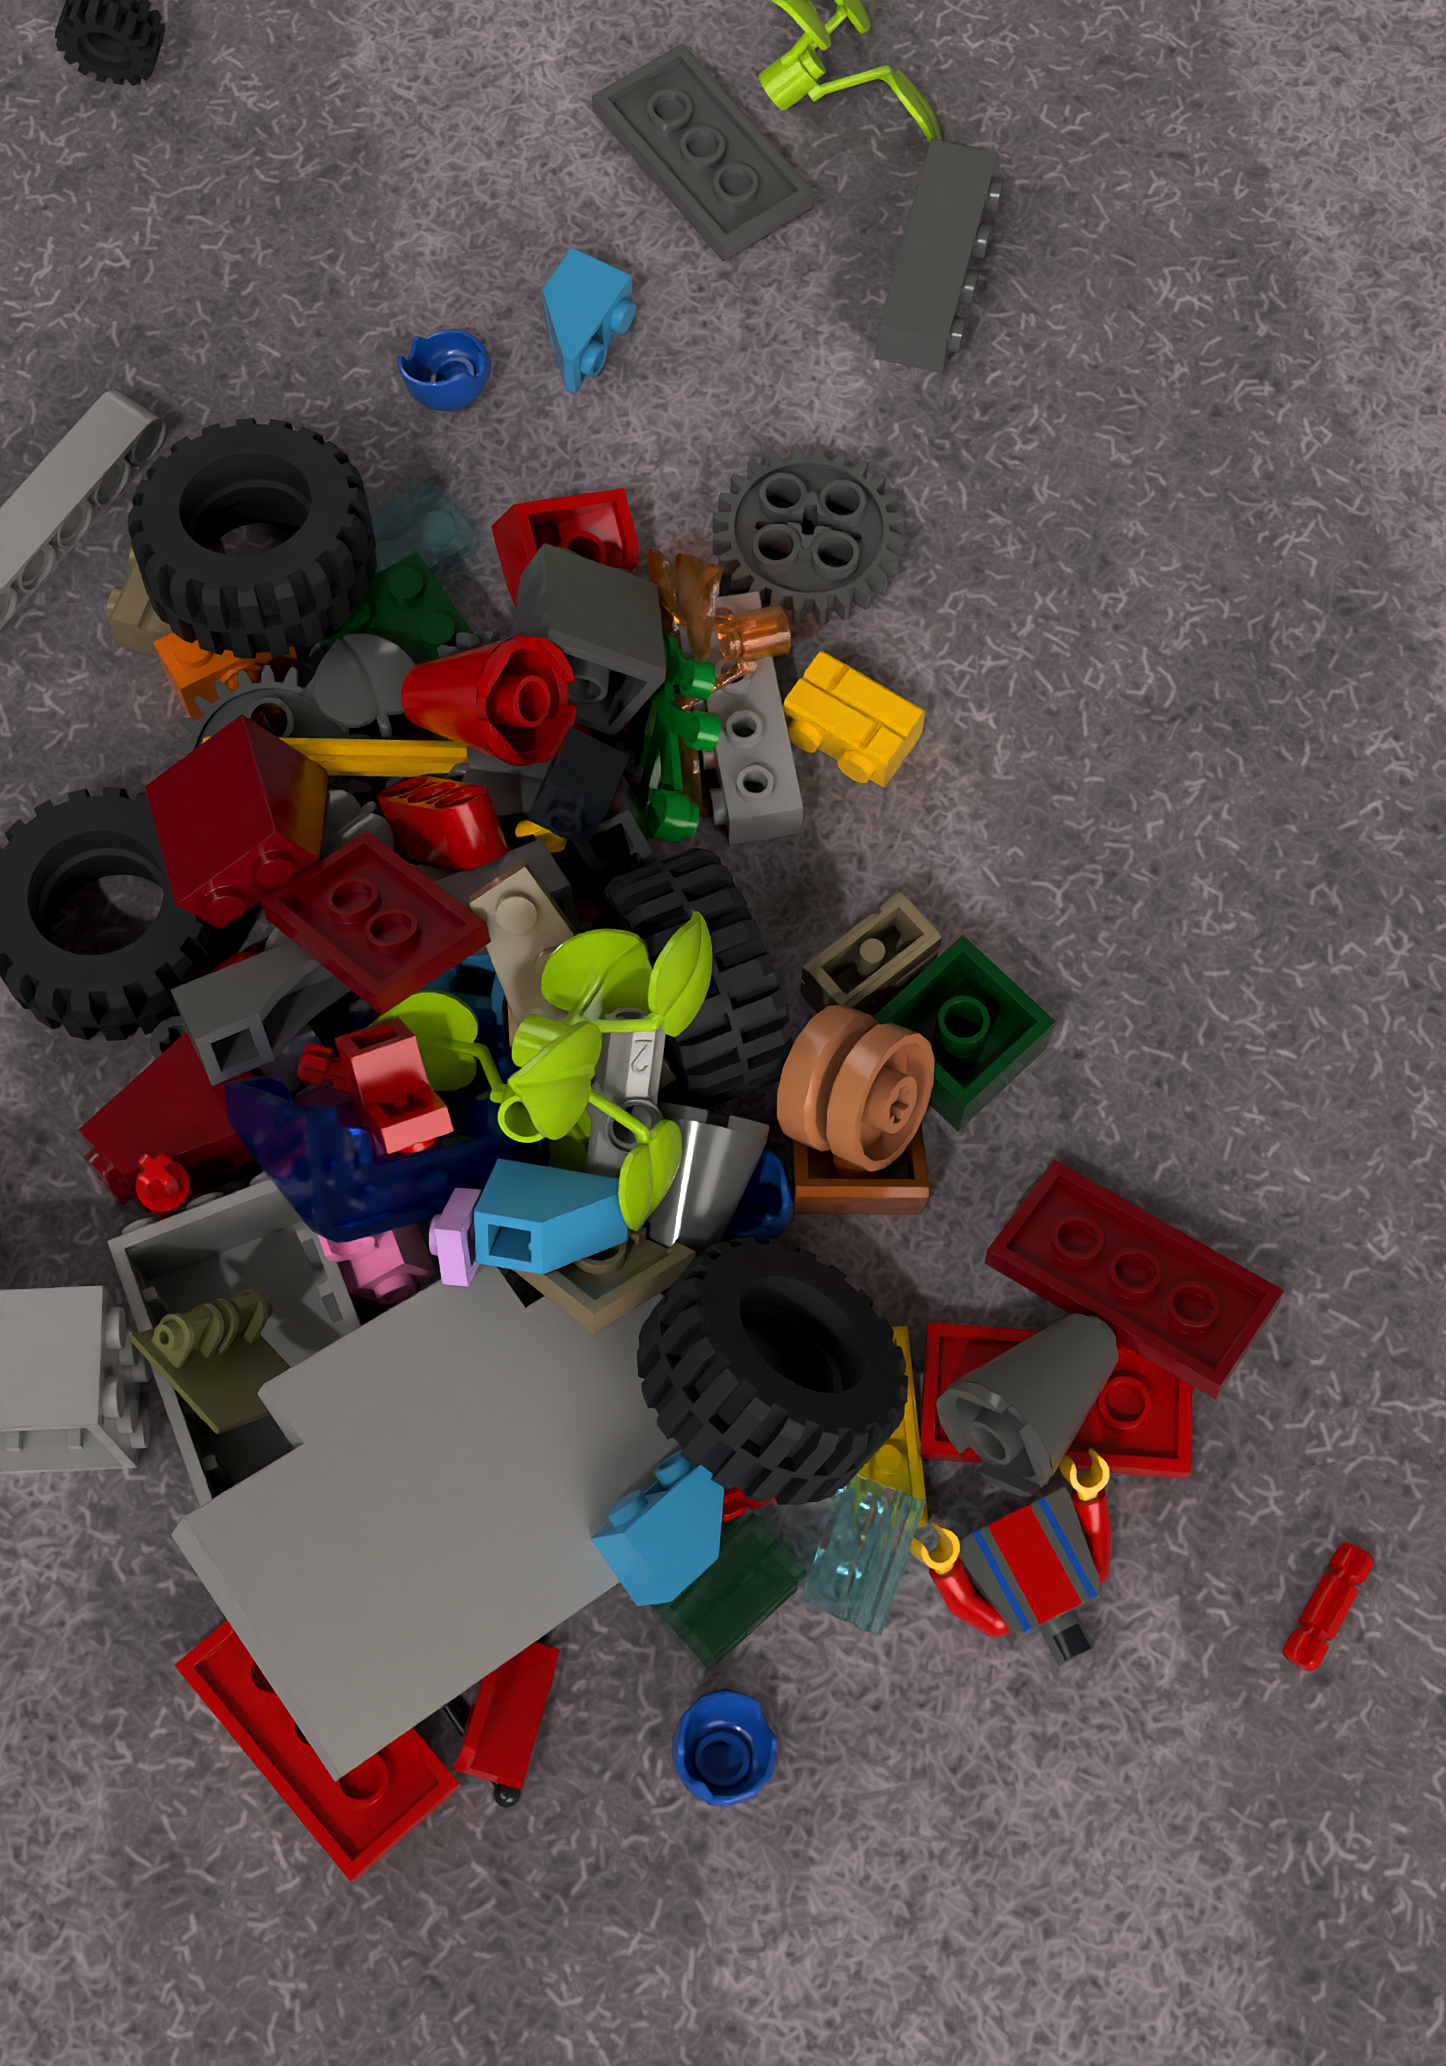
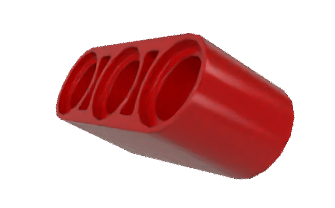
[377,776,509,870]

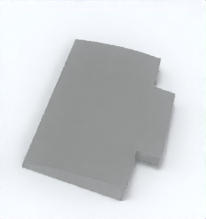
[171,1264,683,1782]

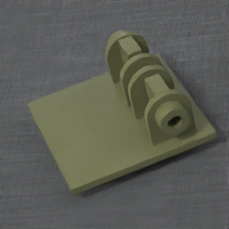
[130,1289,291,1434]

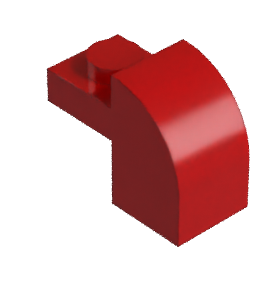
[335,1017,454,1156]

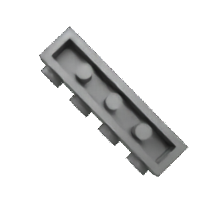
[677,591,804,845]

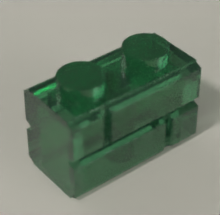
[650,1512,809,1675]

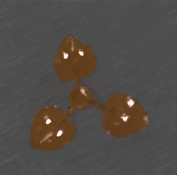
[647,547,791,818]

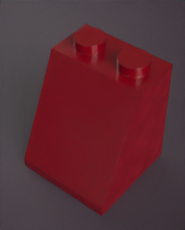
[145,714,328,929]
[78,1031,305,1213]

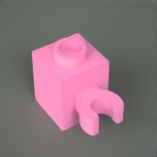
[317,1191,437,1305]

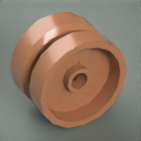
[777,1005,935,1172]

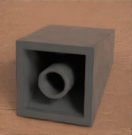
[511,543,666,736]

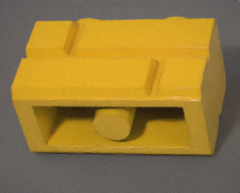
[782,650,926,788]

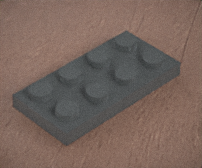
[592,43,815,261]

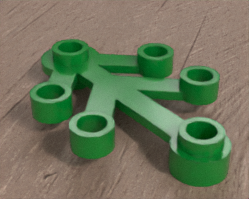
[631,632,721,843]

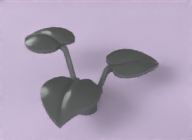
[293,633,552,878]

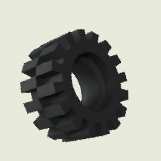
[54,0,165,86]

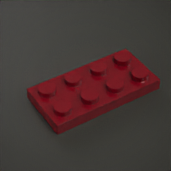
[985,1160,1284,1399]

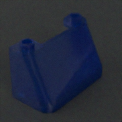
[224,1035,550,1243]

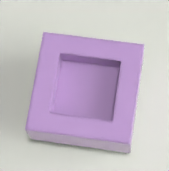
[429,1188,482,1287]

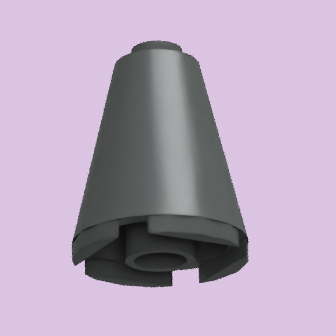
[642,1101,770,1258]
[936,1313,1119,1497]

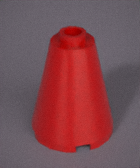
[401,635,577,766]

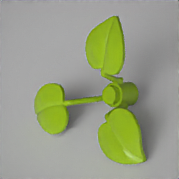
[758,0,942,144]
[507,910,713,1232]
[367,928,653,1173]

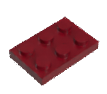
[260,831,491,1015]

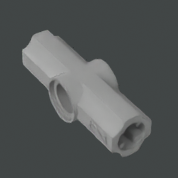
[585,1008,666,1179]

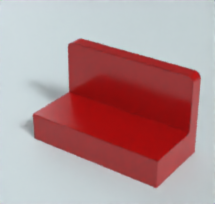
[453,1642,560,1790]

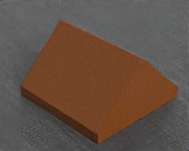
[792,1122,929,1215]

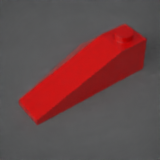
[491,488,639,738]

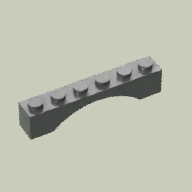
[171,839,582,1086]

